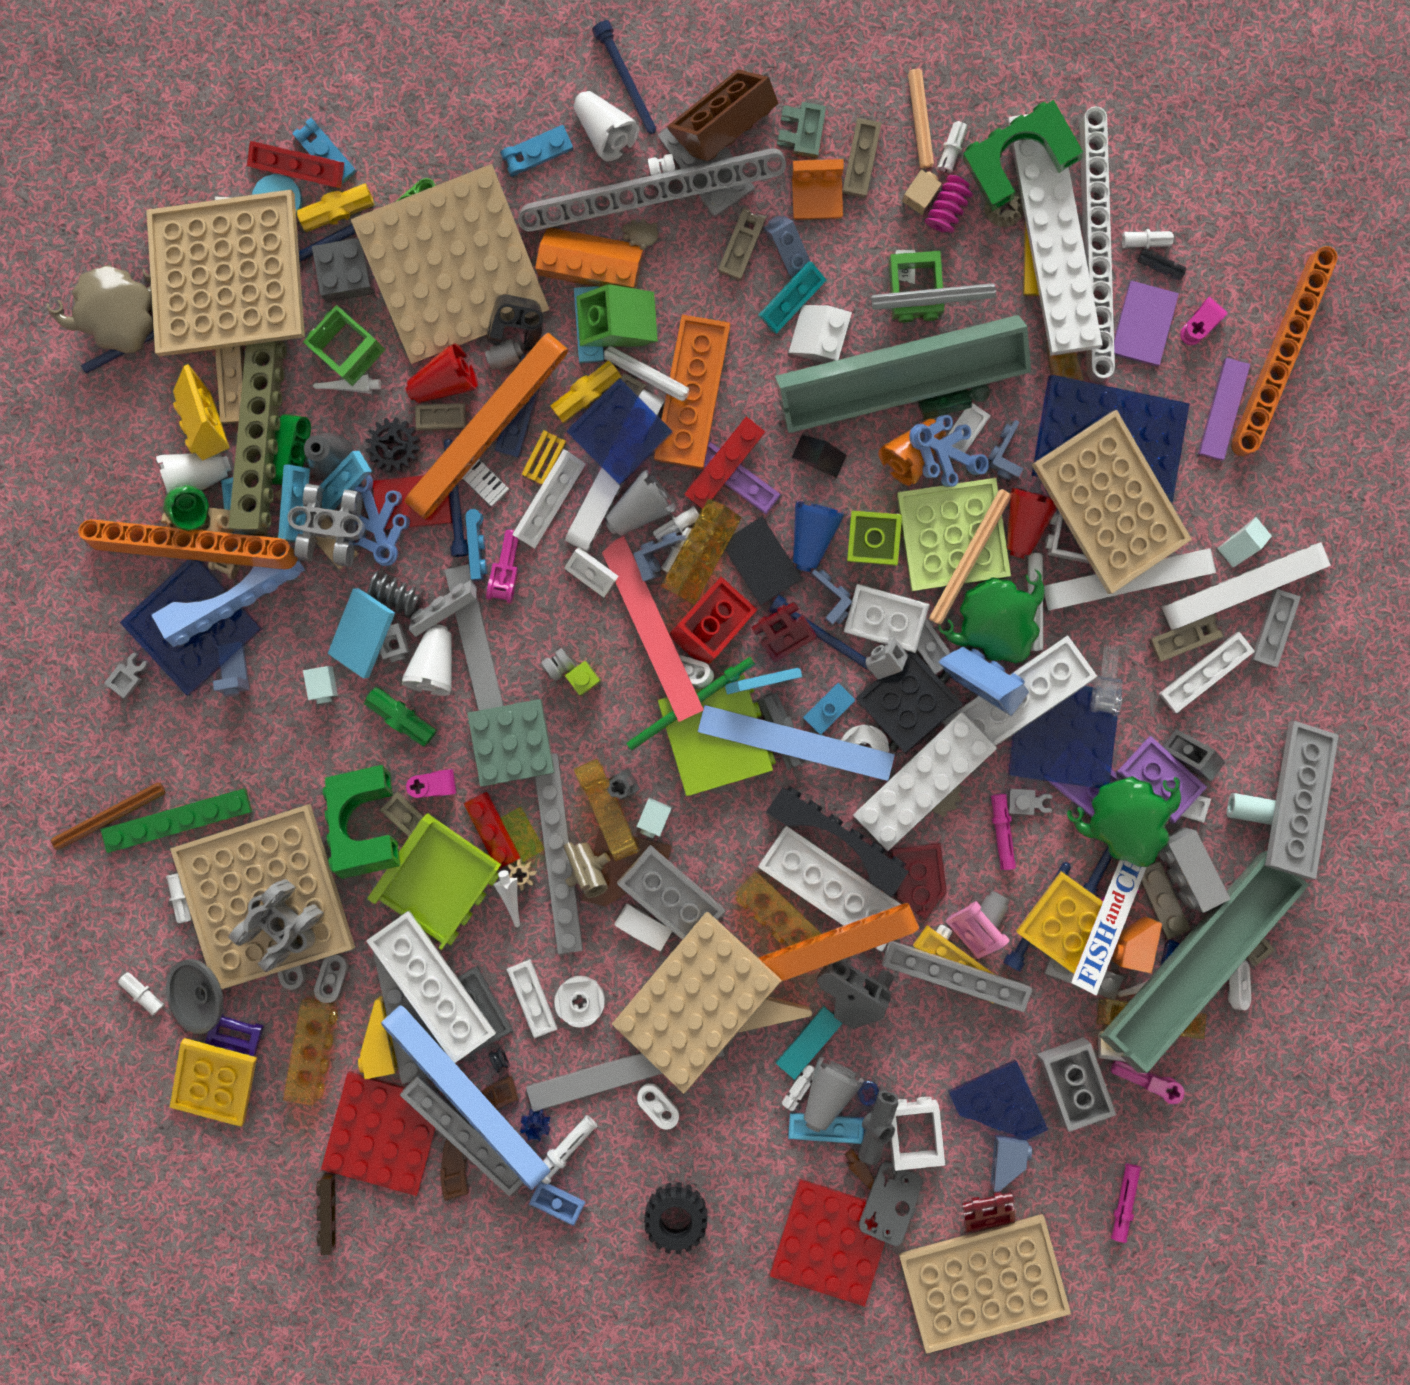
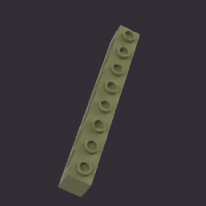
[228,340,287,536]

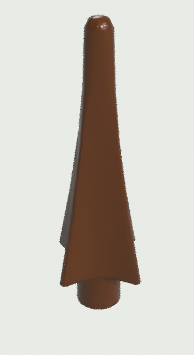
[845,1149,874,1190]

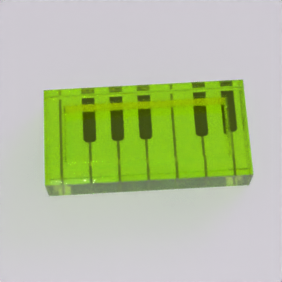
[501,806,545,862]

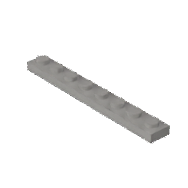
[535,753,583,954]

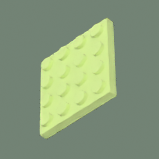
[897,478,1011,592]

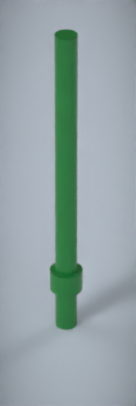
[626,656,756,751]

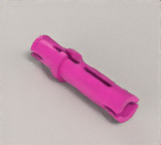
[990,794,1016,870]
[1111,1163,1141,1243]

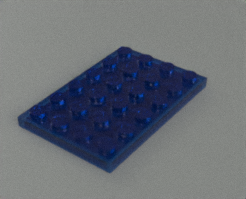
[1031,375,1190,502]

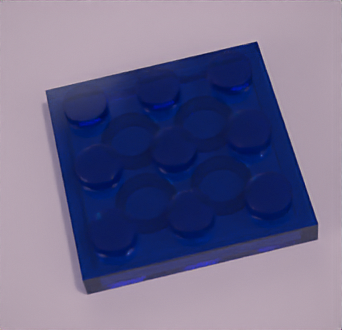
[566,378,673,486]

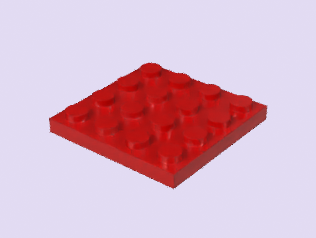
[321,1072,436,1196]
[769,1179,889,1307]

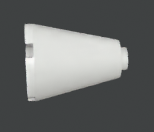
[574,91,639,161]
[156,453,231,493]
[402,624,452,696]

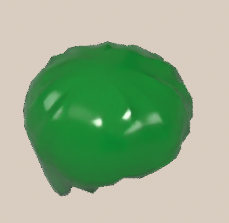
[163,485,209,531]

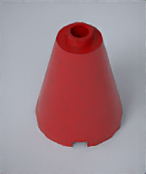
[405,343,478,403]
[1006,487,1057,559]

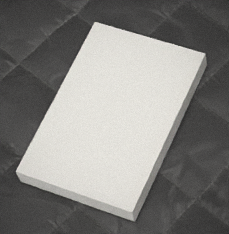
[844,584,930,653]

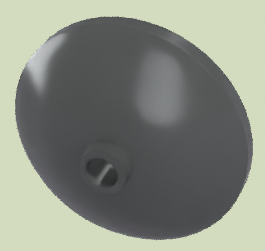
[166,959,224,1034]

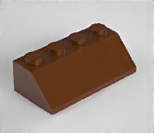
[667,69,779,162]

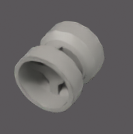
[541,648,576,682]

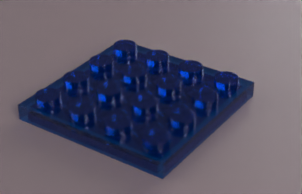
[119,560,263,696]
[1008,686,1121,789]

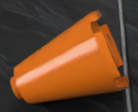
[878,418,946,486]

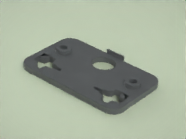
[858,1162,923,1246]

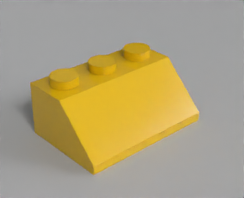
[173,364,230,461]

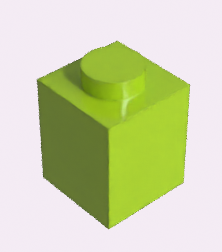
[565,661,601,696]

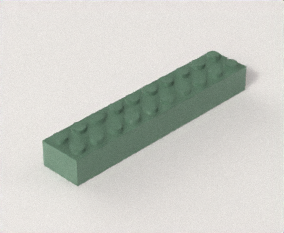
[775,315,1031,433]
[1099,851,1309,1073]

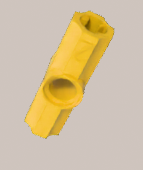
[296,183,375,232]
[550,360,622,424]

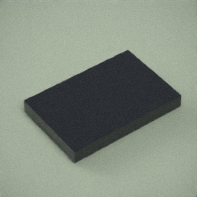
[720,516,802,606]

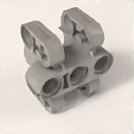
[288,484,365,567]
[228,879,324,972]

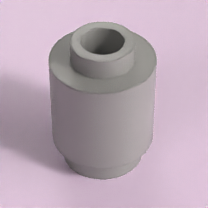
[485,339,524,371]
[980,891,1010,927]

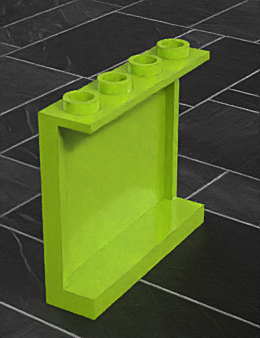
[658,674,776,796]
[367,813,501,950]

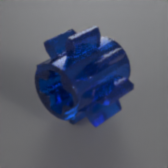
[520,1109,551,1142]

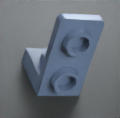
[633,532,687,581]

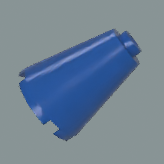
[793,501,844,572]

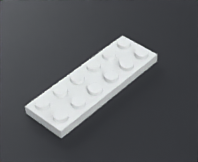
[943,636,1098,746]
[853,711,997,851]
[758,825,901,952]
[367,911,496,1063]

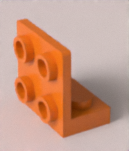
[792,159,844,220]

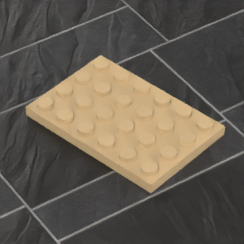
[1032,410,1192,594]
[612,912,782,1094]
[898,1214,1071,1354]

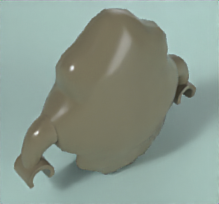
[47,265,154,354]

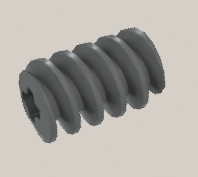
[368,571,425,618]

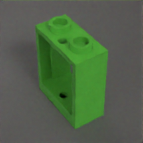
[888,251,945,323]
[303,305,386,387]

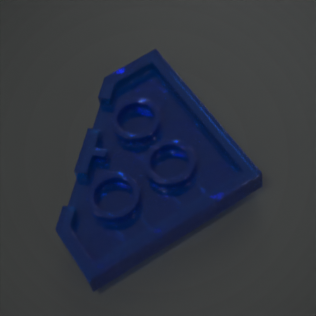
[948,1060,1048,1140]

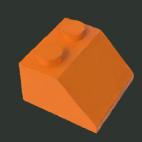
[1111,916,1162,973]

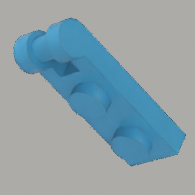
[292,117,357,185]
[500,125,574,177]
[466,509,488,581]

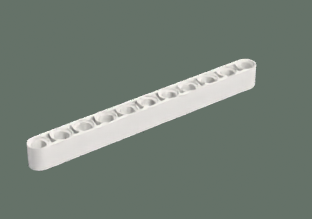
[1079,106,1115,383]

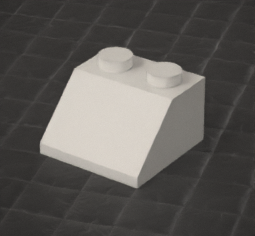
[789,305,852,363]

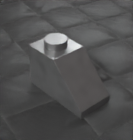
[1163,729,1226,782]

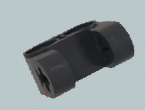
[487,295,543,350]

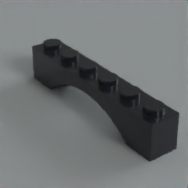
[766,786,909,897]

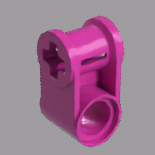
[1180,296,1228,346]
[406,769,457,798]

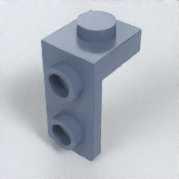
[763,216,810,277]
[988,420,1024,481]
[810,569,853,625]
[213,642,250,697]

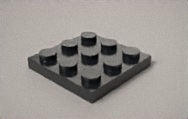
[856,651,962,754]

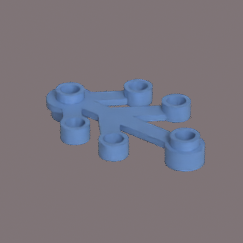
[909,415,989,487]
[352,475,410,566]

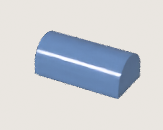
[529,1181,585,1226]

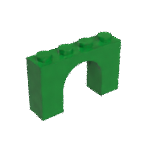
[963,100,1083,212]
[323,765,400,879]

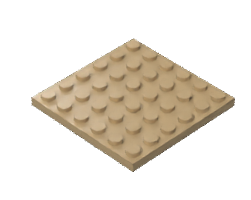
[351,164,549,364]
[146,190,305,357]
[170,804,355,989]

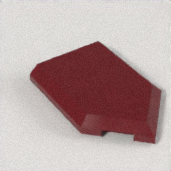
[891,843,947,920]

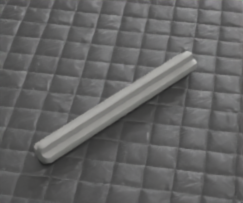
[871,283,996,310]

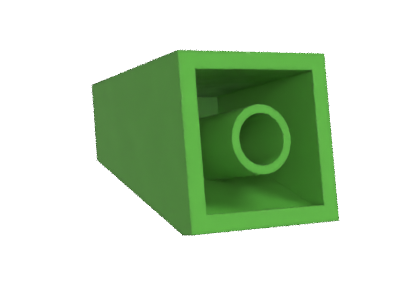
[576,284,658,347]

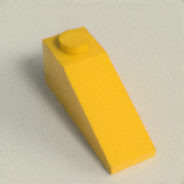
[358,996,399,1079]

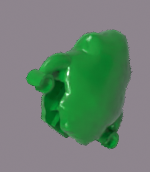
[938,569,1045,664]
[1067,776,1181,867]

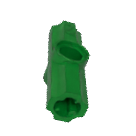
[363,686,437,747]

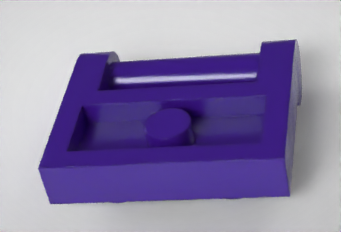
[205,1014,264,1057]

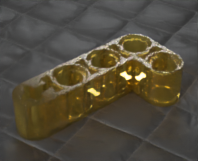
[574,758,639,861]

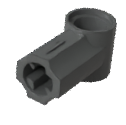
[607,768,640,800]

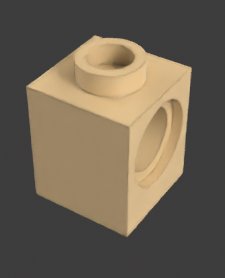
[902,170,942,215]
[196,508,233,533]

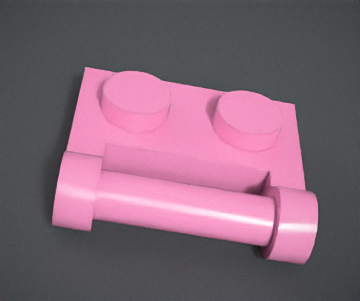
[945,901,1010,959]

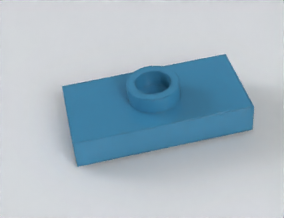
[803,683,855,735]

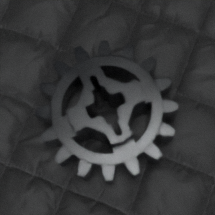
[365,417,421,473]

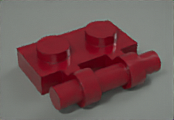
[751,601,816,663]
[962,1192,1015,1233]

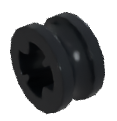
[489,1047,510,1073]

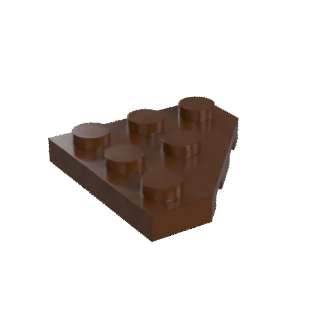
[581,828,672,907]

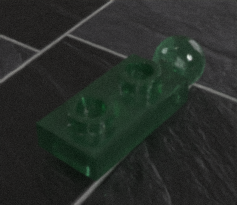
[917,384,990,420]

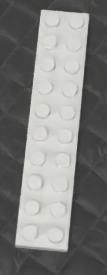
[1007,114,1103,356]

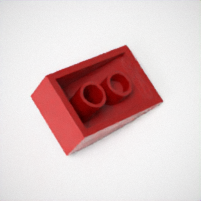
[669,577,758,665]

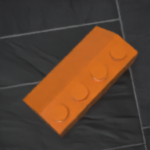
[535,227,644,289]

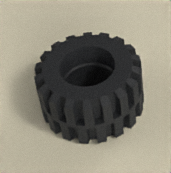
[644,1182,707,1254]

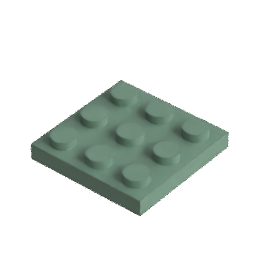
[467,699,555,787]

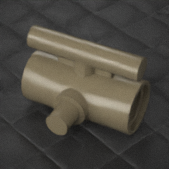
[563,842,610,898]

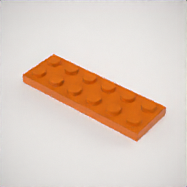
[654,315,731,470]

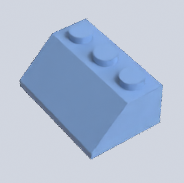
[939,647,1029,716]

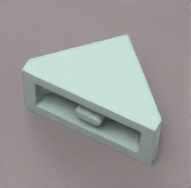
[1217,517,1272,567]

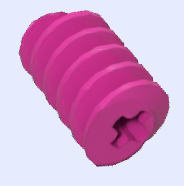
[924,175,973,233]

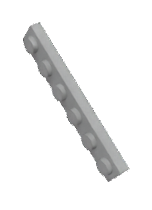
[881,941,1033,1012]
[400,1074,523,1196]

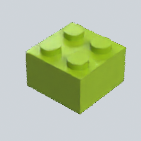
[847,511,902,566]

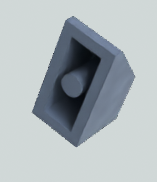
[990,1135,1032,1192]

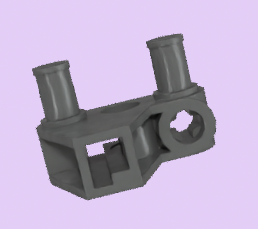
[816,957,894,1029]

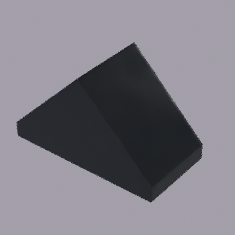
[792,435,847,478]

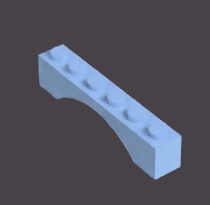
[152,551,305,647]

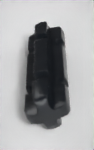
[1137,249,1186,280]

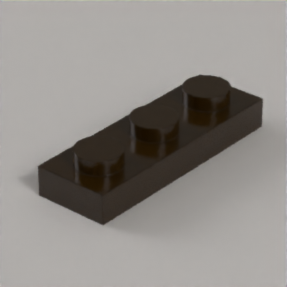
[316,1173,336,1255]

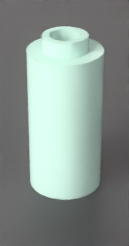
[1226,793,1276,825]

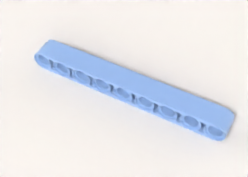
[381,1005,551,1190]

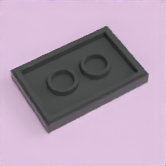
[457,966,514,1056]

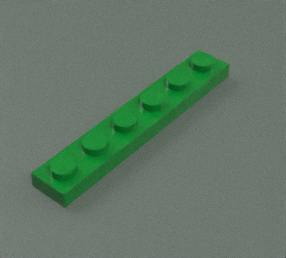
[100,788,253,853]

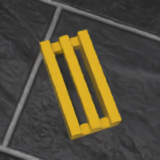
[522,430,566,485]

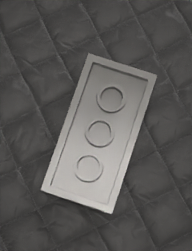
[658,128,755,218]
[617,845,725,940]

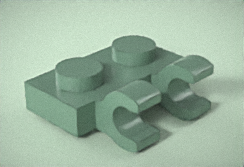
[777,102,826,158]

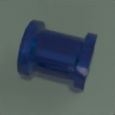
[857,1081,879,1106]

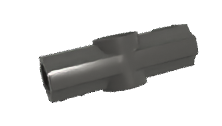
[757,693,807,770]
[858,1090,899,1165]

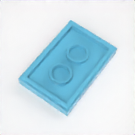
[328,588,395,679]

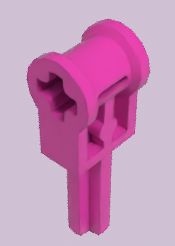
[486,530,519,603]
[1111,1060,1185,1104]

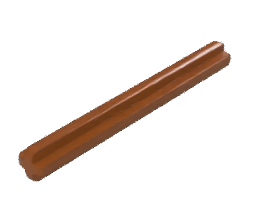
[51,783,166,850]

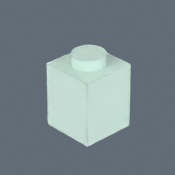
[303,666,338,704]
[637,798,672,838]

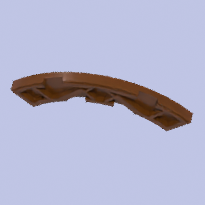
[440,1075,519,1201]

